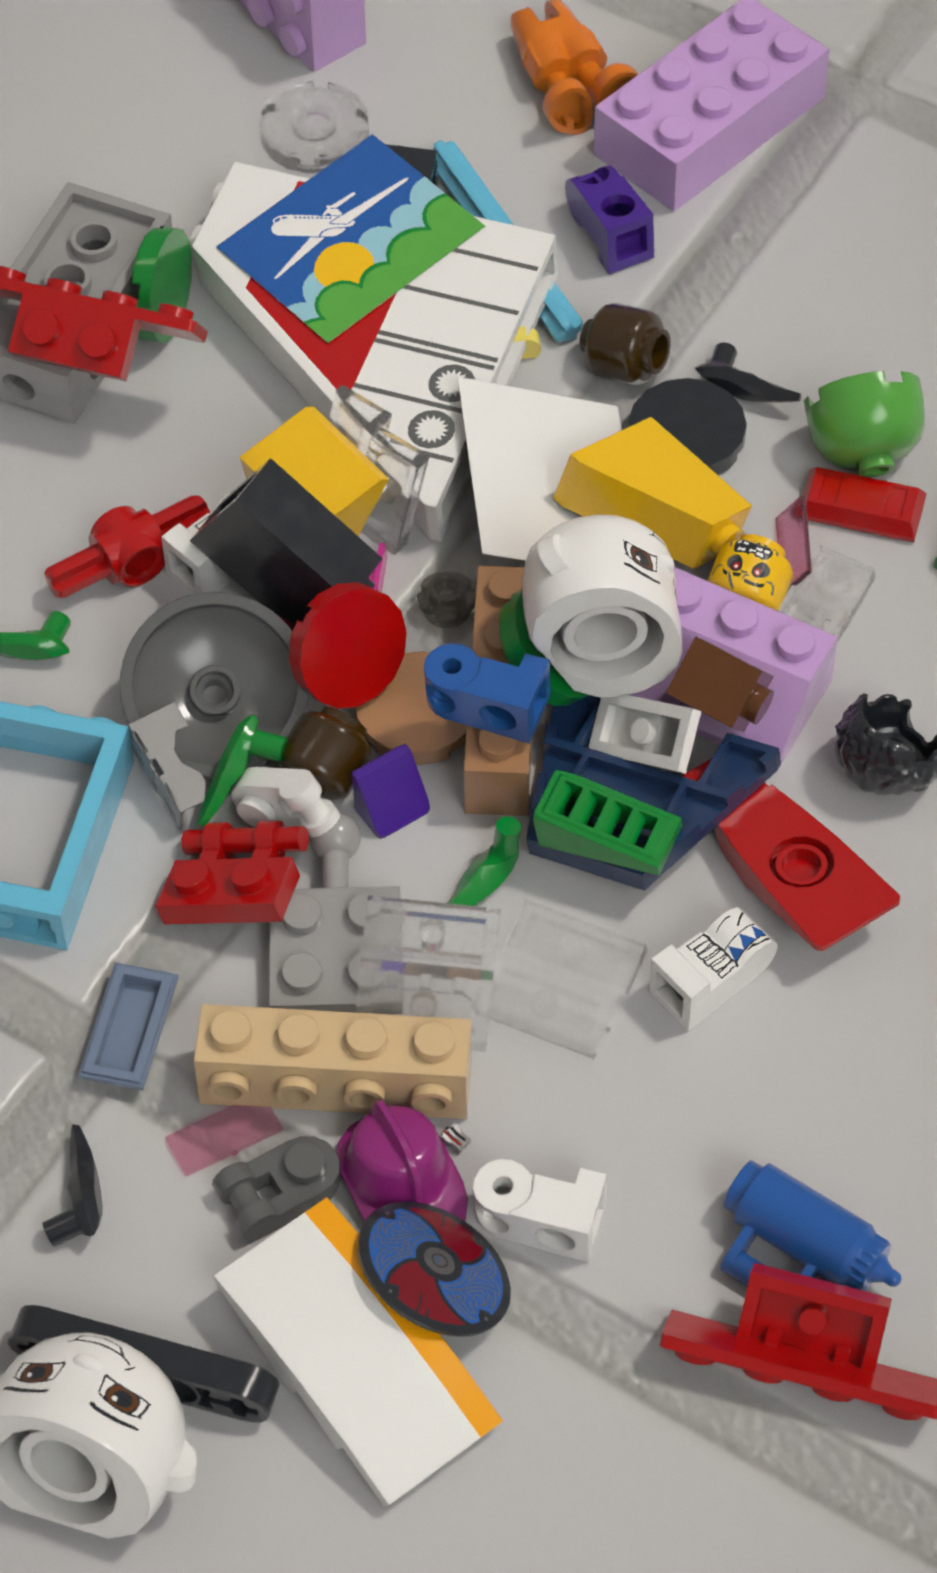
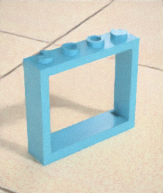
[0,701,134,951]

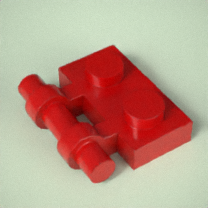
[155,820,309,925]

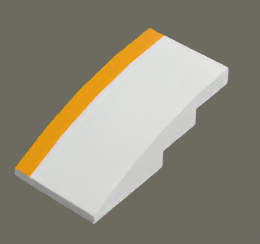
[212,1197,503,1507]

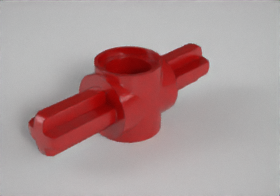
[44,495,210,598]

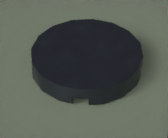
[628,378,747,475]

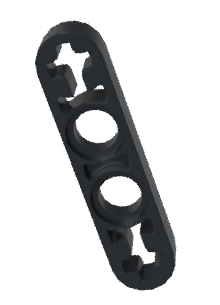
[7,1305,280,1423]

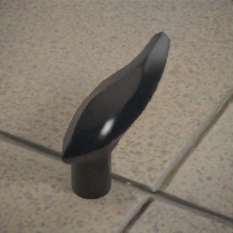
[695,342,802,403]
[42,1124,103,1247]

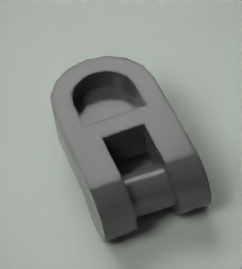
[212,1136,341,1241]

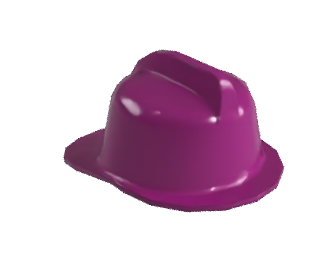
[337,1099,468,1222]

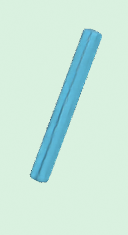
[433,140,583,342]

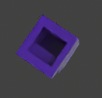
[565,165,655,274]

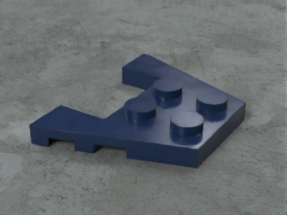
[526,695,781,891]

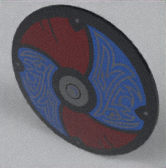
[357,1202,511,1337]

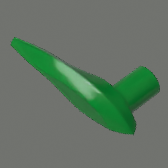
[0,611,71,660]
[197,714,288,827]
[436,816,521,920]

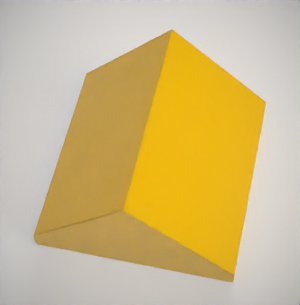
[239,406,389,536]

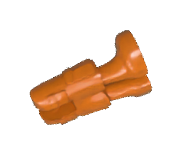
[510,0,638,135]

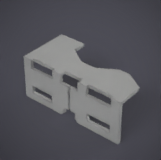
[128,702,206,830]

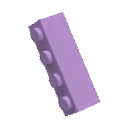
[630,567,838,766]

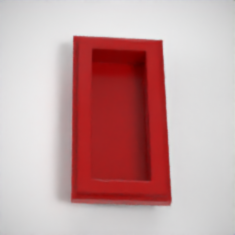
[796,467,927,543]

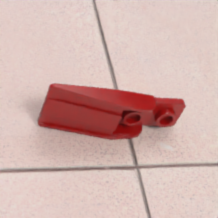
[683,758,900,951]

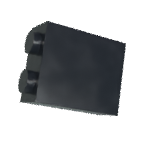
[190,458,383,625]

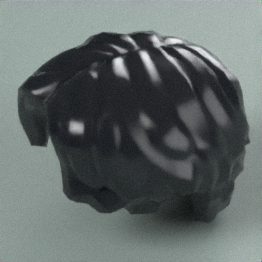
[835,693,937,795]

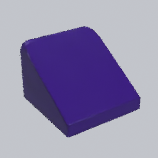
[352,744,430,839]

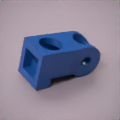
[424,643,551,744]

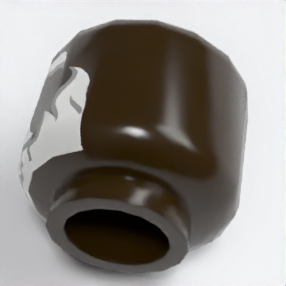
[580,303,671,385]

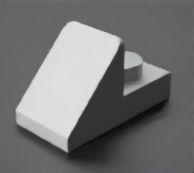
[588,694,701,775]

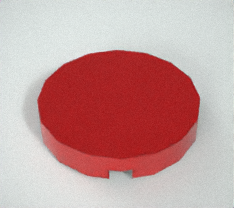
[289,582,407,709]

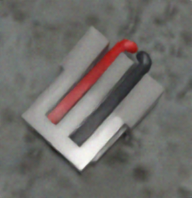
[441,1123,471,1153]

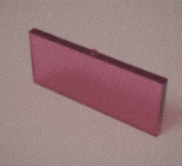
[775,495,812,595]
[165,1105,283,1177]

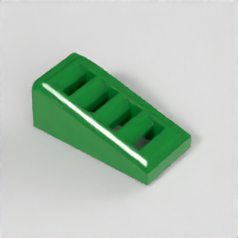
[533,770,683,876]

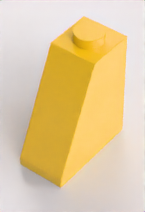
[553,417,752,569]

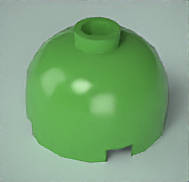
[804,371,925,478]

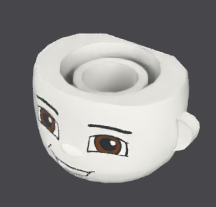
[522,514,683,698]
[0,1333,197,1539]

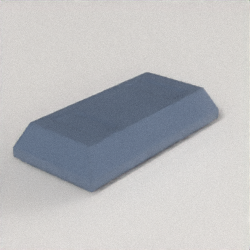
[78,962,179,1091]

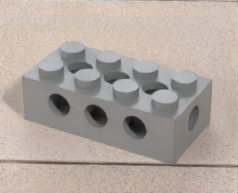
[0,182,172,423]

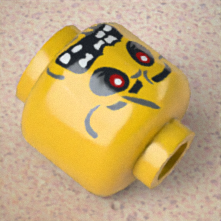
[707,534,794,612]

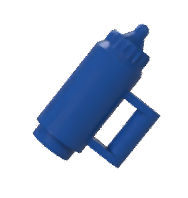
[720,1160,902,1291]

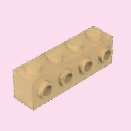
[194,1004,472,1119]

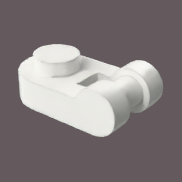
[232,767,340,838]

